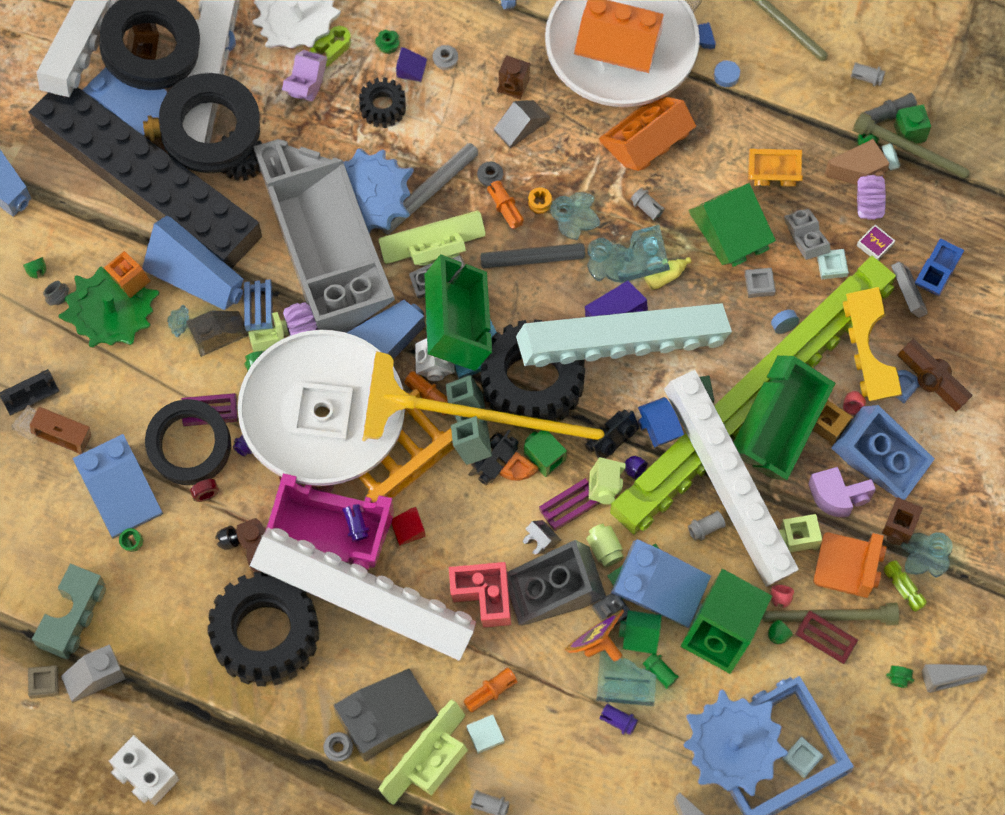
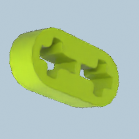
[309,26,351,67]

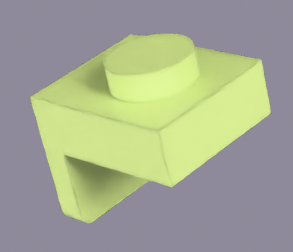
[248,312,289,352]

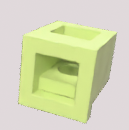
[589,457,625,505]
[779,514,822,552]

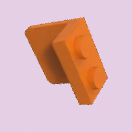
[813,532,886,598]

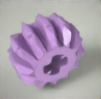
[857,175,886,220]
[283,302,318,336]

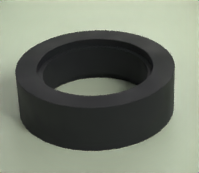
[145,399,231,485]

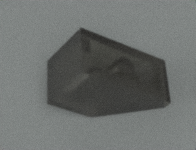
[186,311,249,357]

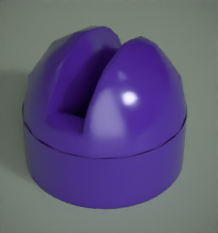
[624,456,648,480]

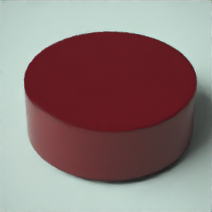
[190,479,219,502]

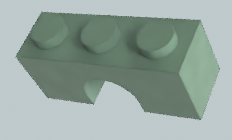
[446,375,492,465]
[32,563,106,660]

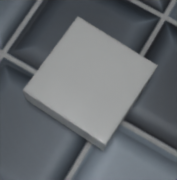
[745,268,776,298]

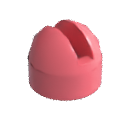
[843,391,866,415]
[770,585,794,608]

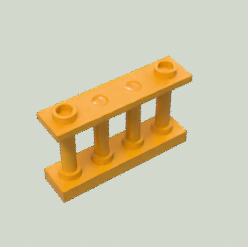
[358,389,455,503]

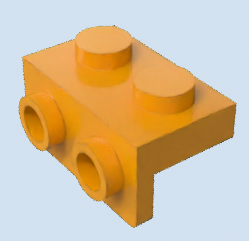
[748,149,803,187]

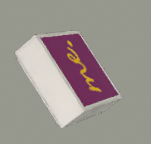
[857,225,895,261]

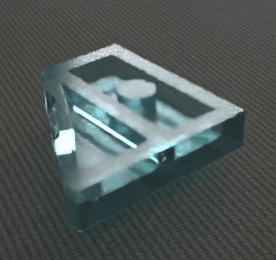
[618,225,670,283]
[596,650,656,706]

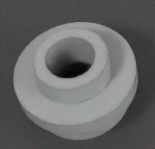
[433,45,458,70]
[324,732,353,762]

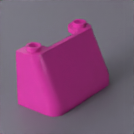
[266,473,394,571]

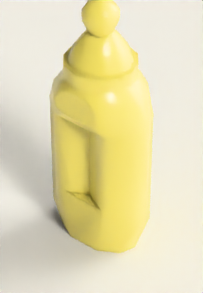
[644,257,691,290]

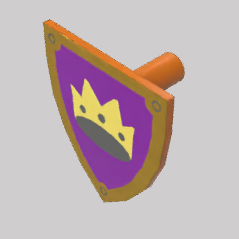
[564,609,624,662]

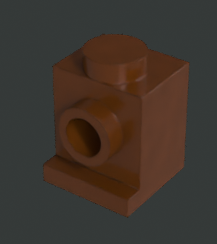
[126,23,160,60]
[497,55,530,100]
[882,497,923,545]

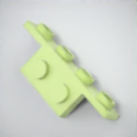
[378,211,486,266]
[379,700,468,804]

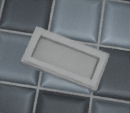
[891,262,928,318]

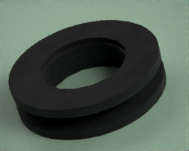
[99,0,200,90]
[159,73,260,173]

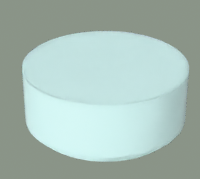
[882,143,900,171]

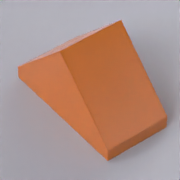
[104,251,151,298]

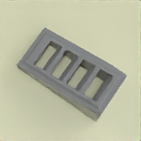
[921,664,988,693]

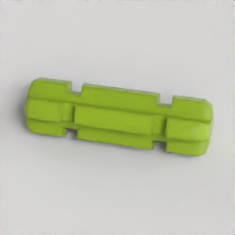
[883,560,927,612]

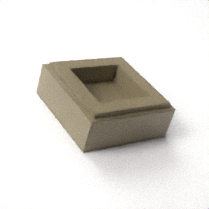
[28,665,59,698]

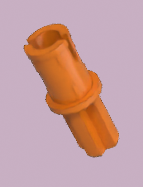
[487,181,524,229]
[404,371,448,416]
[463,667,518,712]

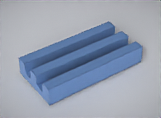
[244,279,273,331]

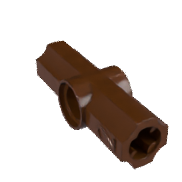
[897,338,973,412]

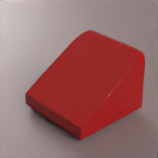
[391,507,426,546]

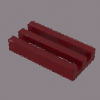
[794,610,859,664]

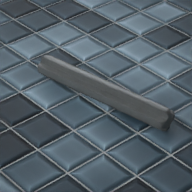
[480,243,585,268]

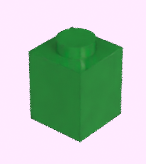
[894,104,932,144]
[524,430,567,477]
[618,610,662,654]

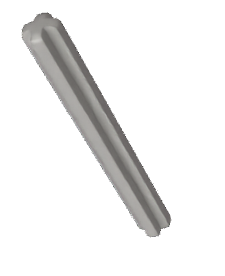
[381,143,478,234]

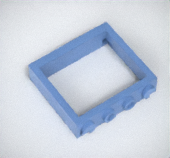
[729,676,854,815]

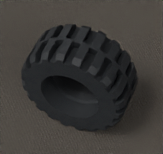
[481,319,585,428]
[207,571,320,687]

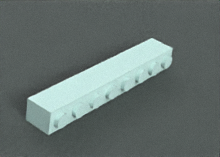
[516,303,732,367]

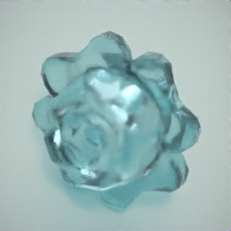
[167,305,196,338]

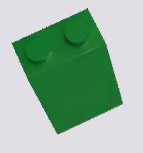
[688,183,776,267]
[680,568,772,674]

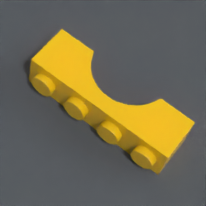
[843,287,903,402]

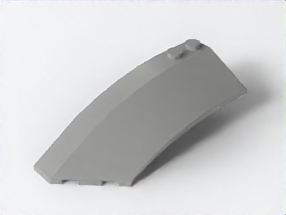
[253,139,395,333]

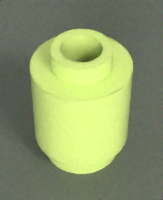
[586,524,624,568]

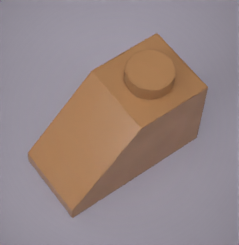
[825,139,890,185]

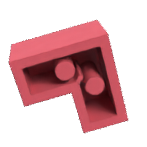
[449,562,512,628]

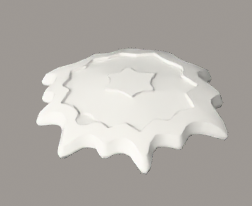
[253,0,341,48]

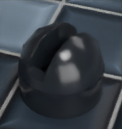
[215,526,239,550]

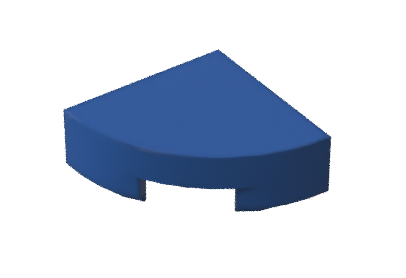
[698,23,716,49]

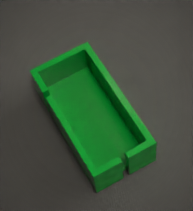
[424,254,492,371]
[733,355,836,480]

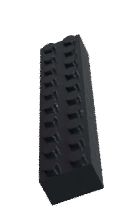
[28,87,262,269]

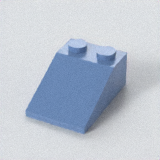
[83,67,167,137]
[831,405,935,500]
[72,434,163,539]
[611,539,711,628]

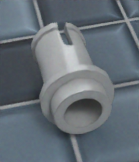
[851,62,885,87]
[631,188,665,221]
[688,511,726,541]
[471,790,510,815]

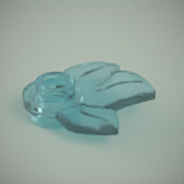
[550,192,600,240]
[587,238,634,282]
[900,532,953,578]

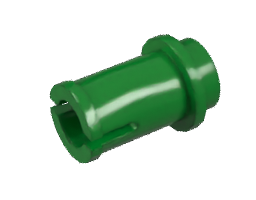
[643,654,679,689]

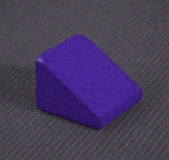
[396,47,427,82]

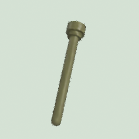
[752,0,828,61]
[852,112,970,179]
[762,603,899,626]

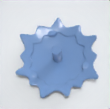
[344,148,414,233]
[684,689,788,796]

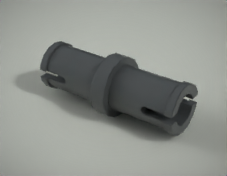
[864,93,917,124]

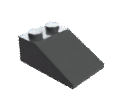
[508,540,606,626]
[333,669,438,762]

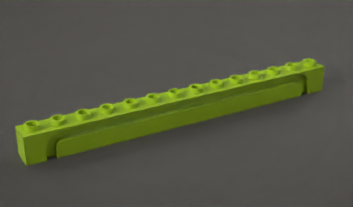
[610,255,896,535]

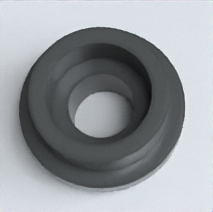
[477,162,503,187]
[43,281,69,306]

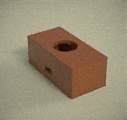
[29,406,91,454]

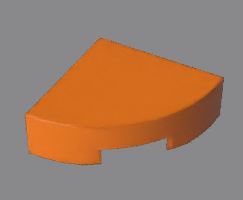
[500,452,539,481]

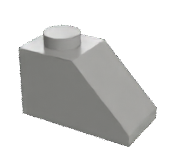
[61,644,126,703]

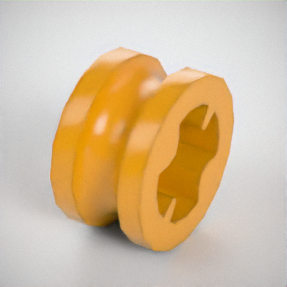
[528,187,552,214]

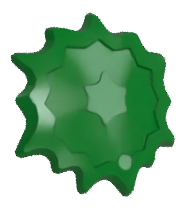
[58,266,160,347]

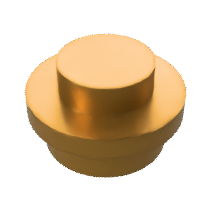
[143,115,161,142]

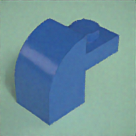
[915,238,964,297]
[638,397,684,448]

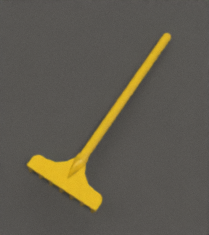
[362,351,605,442]

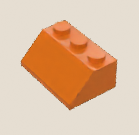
[574,0,664,73]
[598,97,696,171]

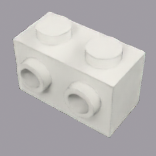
[109,735,179,806]

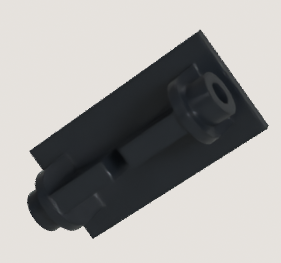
[0,369,60,416]
[584,409,640,459]
[468,430,519,485]

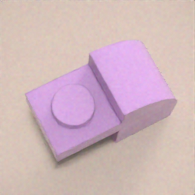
[282,50,327,101]
[808,467,876,517]

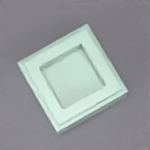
[817,249,849,279]
[466,715,504,754]
[782,736,824,779]

